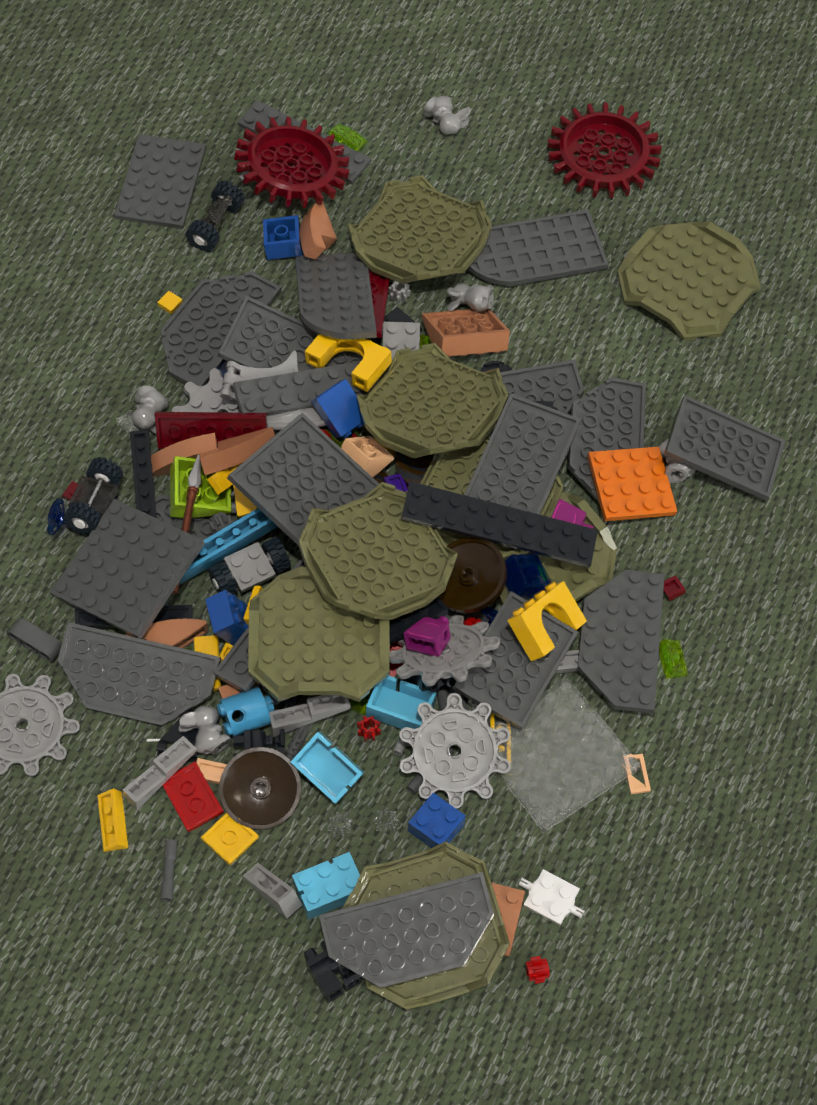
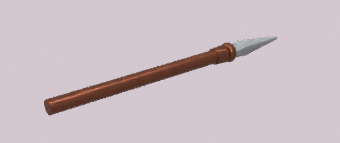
[172,455,201,594]

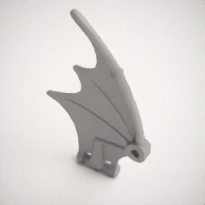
[220,350,327,431]

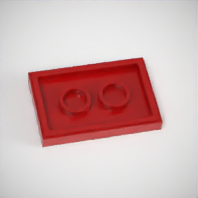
[162,761,224,832]

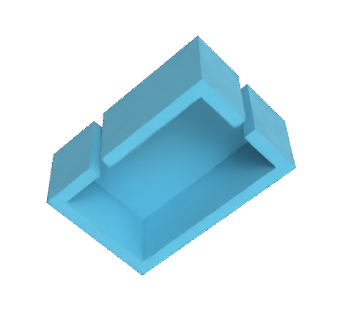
[366,676,437,729]
[291,731,365,804]
[292,852,360,920]

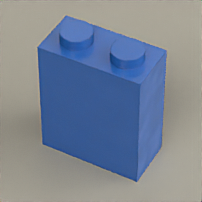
[311,379,364,439]

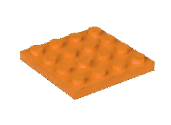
[587,447,677,521]

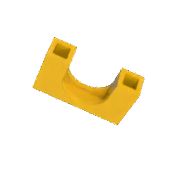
[305,334,392,392]
[507,581,587,661]

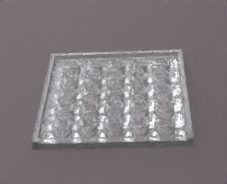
[491,677,641,832]

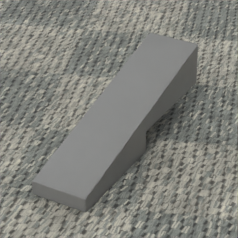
[269,695,350,737]
[123,736,197,810]

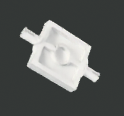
[519,869,585,926]

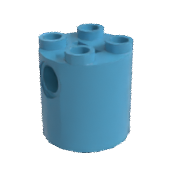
[216,687,274,738]

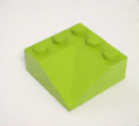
[170,456,231,518]

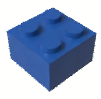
[263,215,302,260]
[205,590,249,645]
[408,793,466,848]

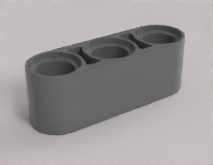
[7,617,62,663]

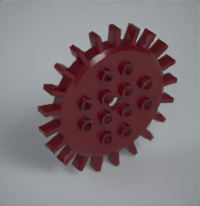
[547,102,662,198]
[234,117,350,208]

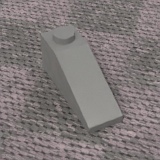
[243,863,302,919]

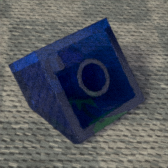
[505,554,552,600]

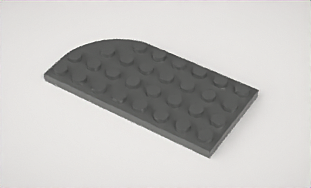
[468,210,609,286]
[295,252,377,339]

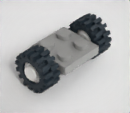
[208,537,291,595]

